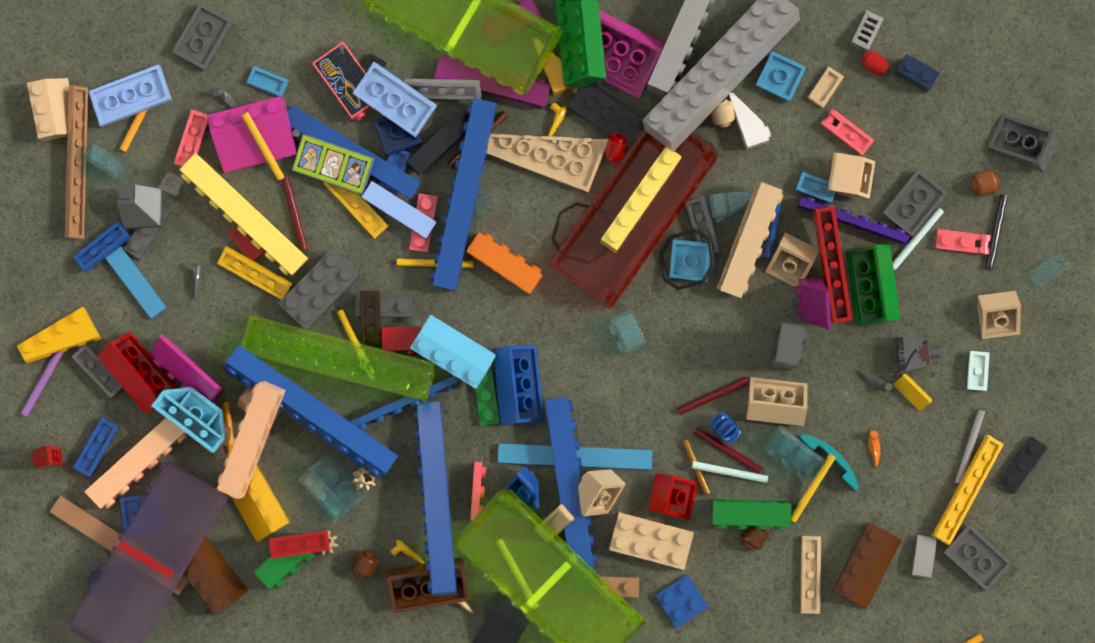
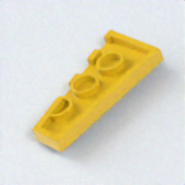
[17,307,101,363]

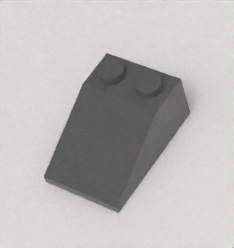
[987,114,1059,173]

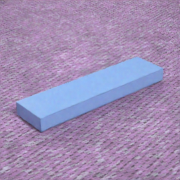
[362,181,437,239]

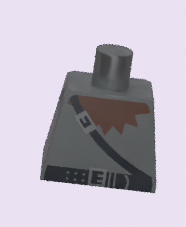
[895,336,941,374]

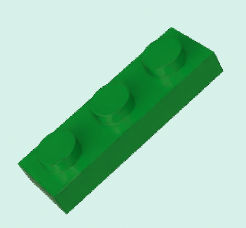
[475,366,500,426]

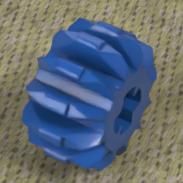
[710,412,741,445]

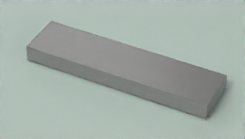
[404,79,481,100]

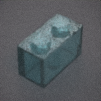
[84,142,129,182]
[608,310,647,355]

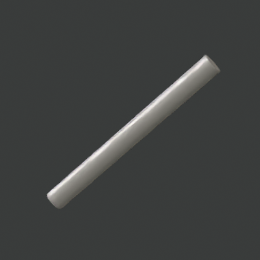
[955,410,985,484]

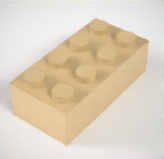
[609,512,694,570]

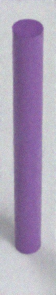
[20,351,64,417]

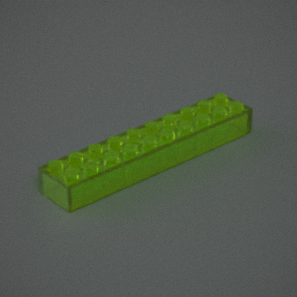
[241,315,437,403]

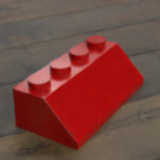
[97,332,179,415]

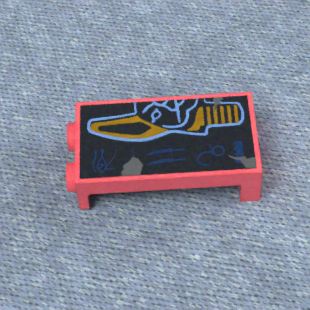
[312,42,375,121]

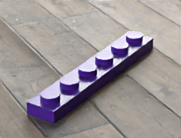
[797,196,910,245]

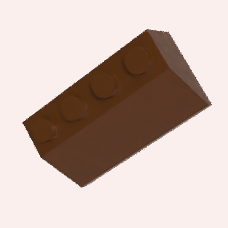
[832,522,902,609]
[168,530,249,615]
[387,557,470,614]

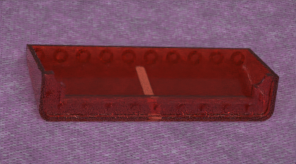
[548,129,718,309]

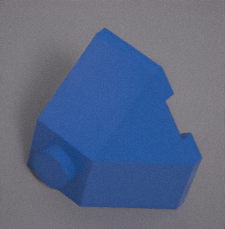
[504,467,539,515]

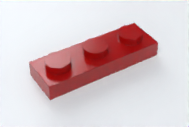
[269,531,330,558]

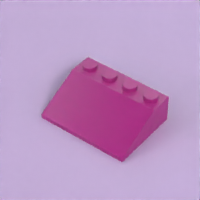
[599,10,666,98]
[207,96,297,173]
[151,334,225,403]

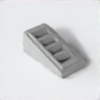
[850,10,884,52]

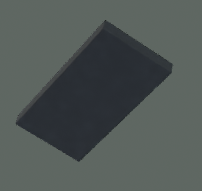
[567,82,646,150]

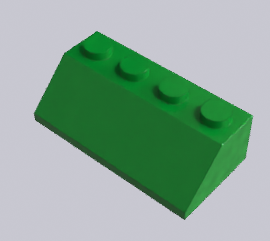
[846,245,901,327]
[711,498,791,530]

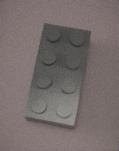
[278,249,361,332]
[769,323,808,371]

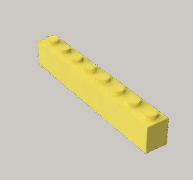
[180,153,308,276]

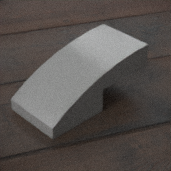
[911,535,937,579]

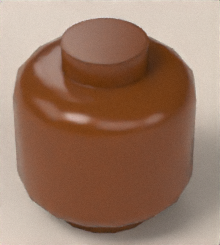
[971,170,1000,197]

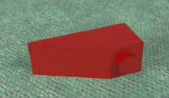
[32,445,63,470]

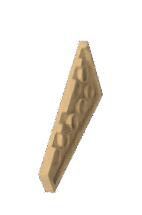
[487,134,608,193]

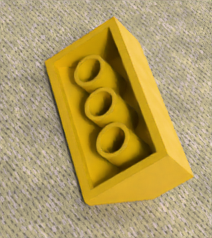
[219,465,291,543]

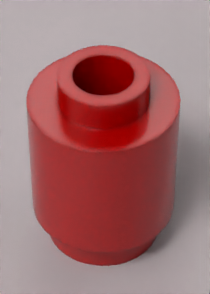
[860,50,890,76]
[605,133,627,162]

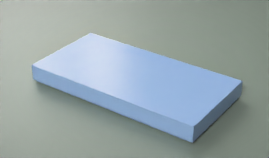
[352,62,437,137]
[88,64,172,127]

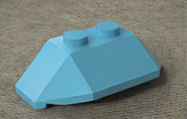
[152,387,226,453]

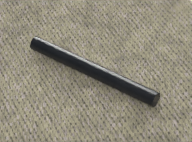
[985,194,1008,270]

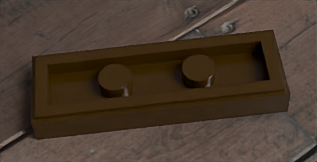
[360,290,382,348]

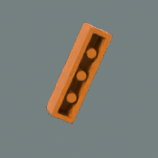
[466,232,543,295]

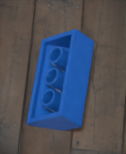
[493,345,544,425]

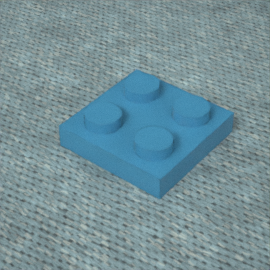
[756,51,806,102]
[669,239,710,282]

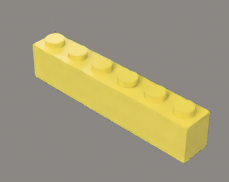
[600,147,682,253]

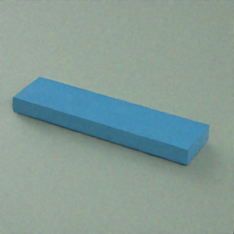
[106,247,167,319]

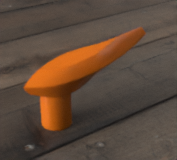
[868,430,880,466]

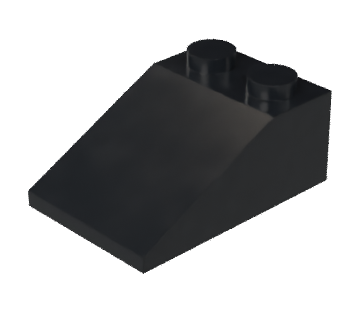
[473,592,535,643]

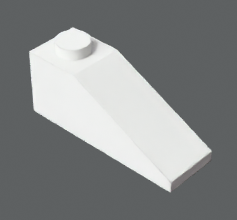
[727,93,771,150]

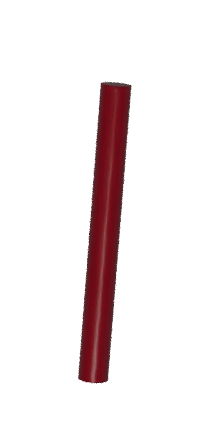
[281,177,308,252]
[677,376,750,415]
[693,427,763,474]

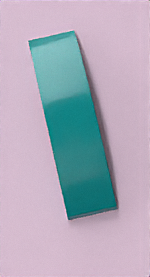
[798,434,859,491]

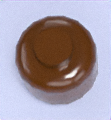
[740,526,768,551]
[351,549,379,580]

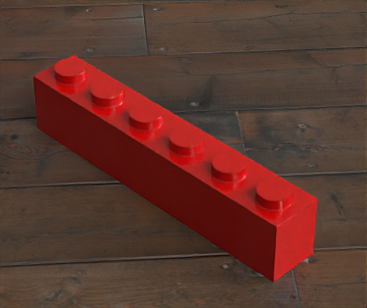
[812,205,852,323]

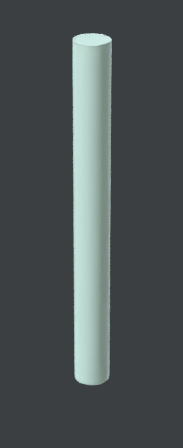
[892,207,944,270]
[691,461,768,483]

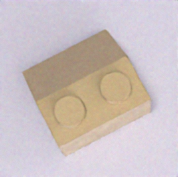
[765,233,818,287]
[977,291,1021,339]
[578,470,626,516]

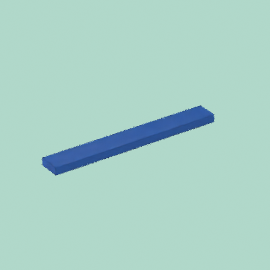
[288,105,421,199]

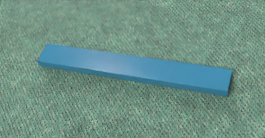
[498,444,652,470]

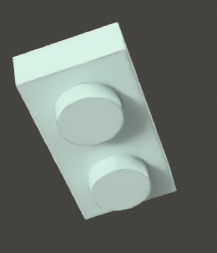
[967,351,989,391]

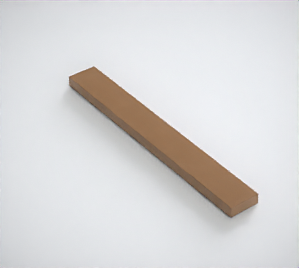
[65,85,88,239]
[50,496,189,595]

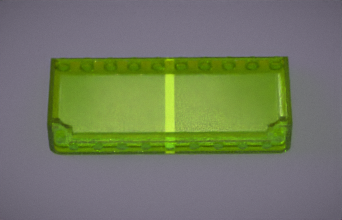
[363,0,564,95]
[453,488,646,643]

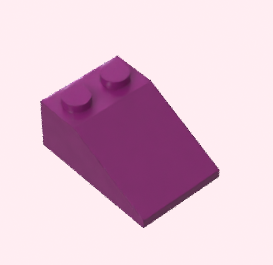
[795,277,832,329]

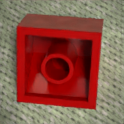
[648,473,698,520]

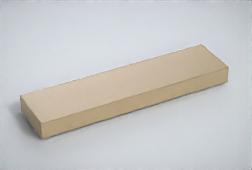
[800,536,821,614]

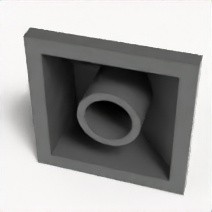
[117,185,163,230]

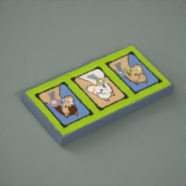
[292,134,375,195]

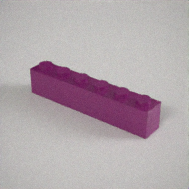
[434,55,551,110]

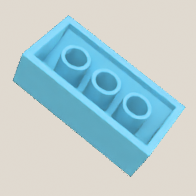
[410,314,496,389]

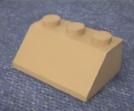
[27,78,69,142]
[746,377,807,426]

